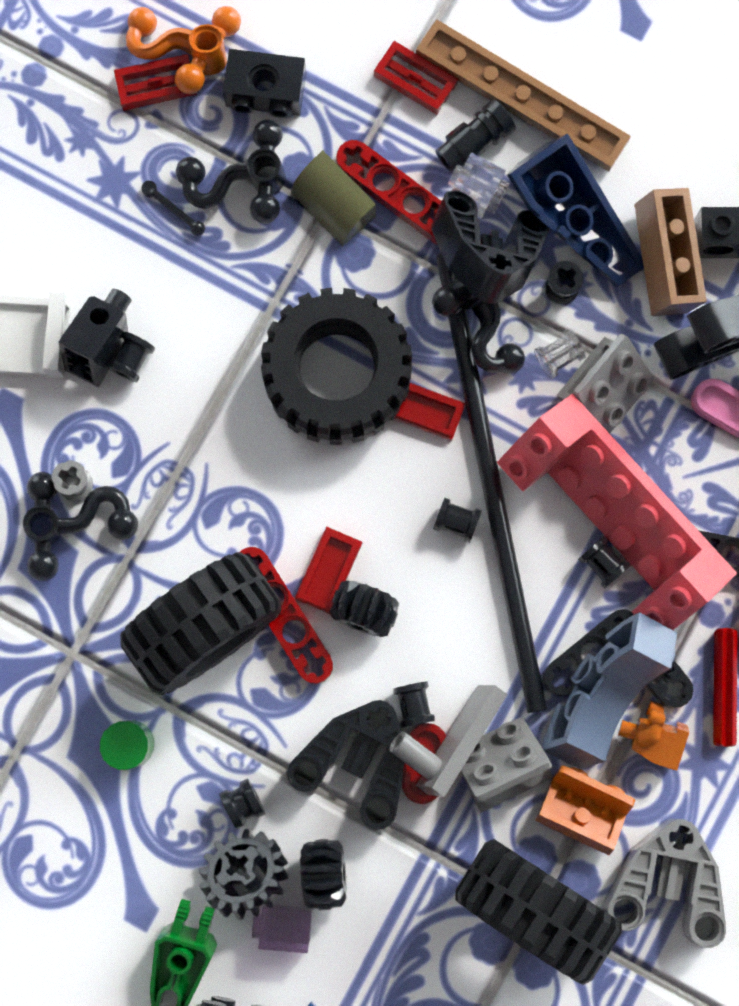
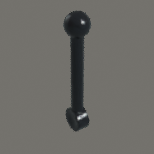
[141,180,205,236]

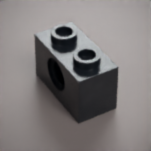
[223,49,307,118]

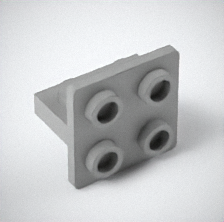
[556,334,653,434]
[461,717,553,813]

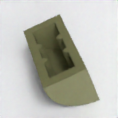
[291,150,376,247]

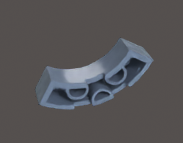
[543,612,677,769]

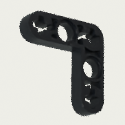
[542,609,694,708]

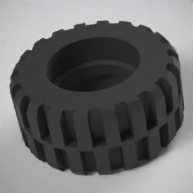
[261,288,412,445]
[120,552,281,695]
[455,839,622,985]

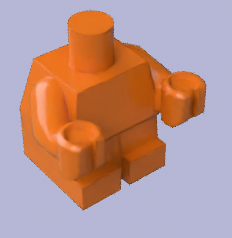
[618,701,690,771]

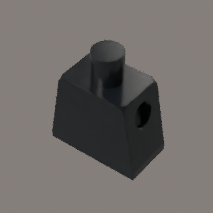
[58,288,132,388]

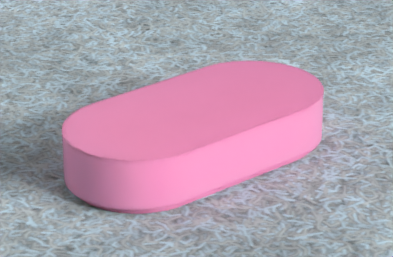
[691,379,739,438]

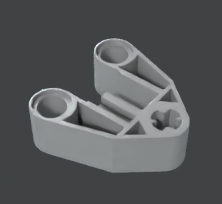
[603,819,726,948]

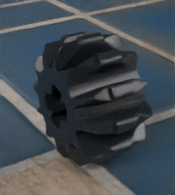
[330,580,399,637]
[300,839,347,911]

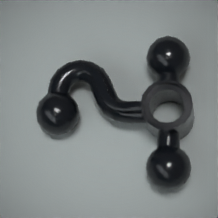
[175,119,286,224]
[432,278,525,374]
[23,471,138,581]

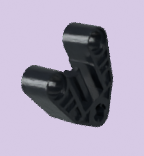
[431,190,550,304]
[653,295,739,380]
[287,700,405,830]

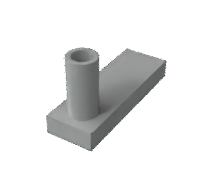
[389,685,508,797]

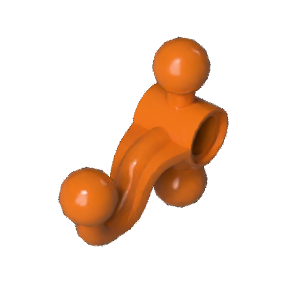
[125,6,241,95]

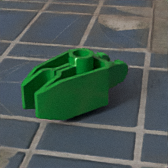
[150,899,218,1006]

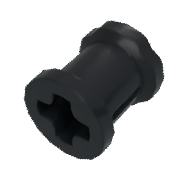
[545,261,584,305]
[106,332,155,383]
[433,498,482,544]
[578,536,631,589]
[393,681,436,728]

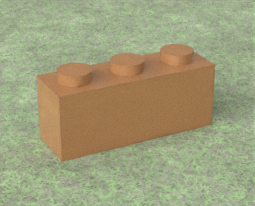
[634,188,707,316]

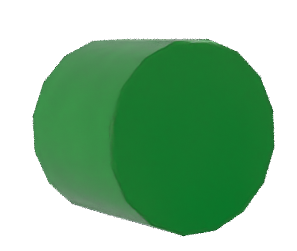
[100,720,154,770]

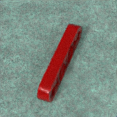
[336,140,441,245]
[240,547,333,684]

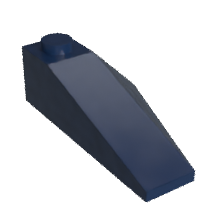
[507,133,644,287]

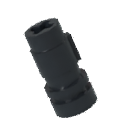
[435,99,516,174]

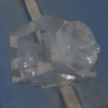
[447,152,510,219]

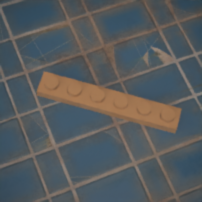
[416,19,631,172]

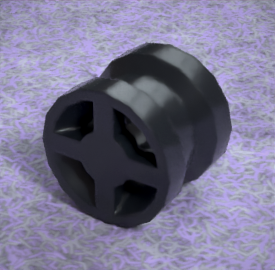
[219,778,266,829]

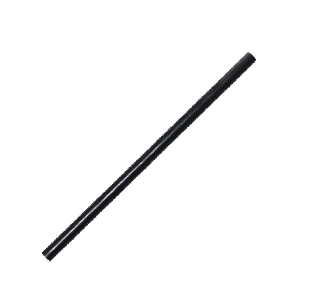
[436,253,547,713]

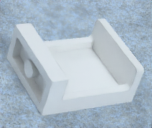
[0,292,72,378]

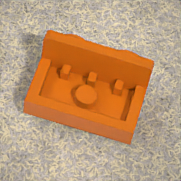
[535,765,635,856]

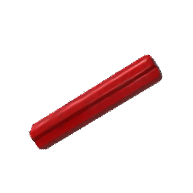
[713,628,738,747]

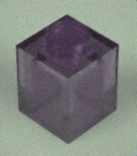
[252,904,313,953]

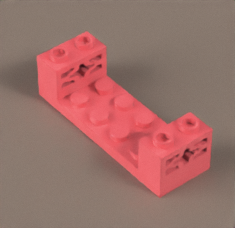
[496,393,737,630]

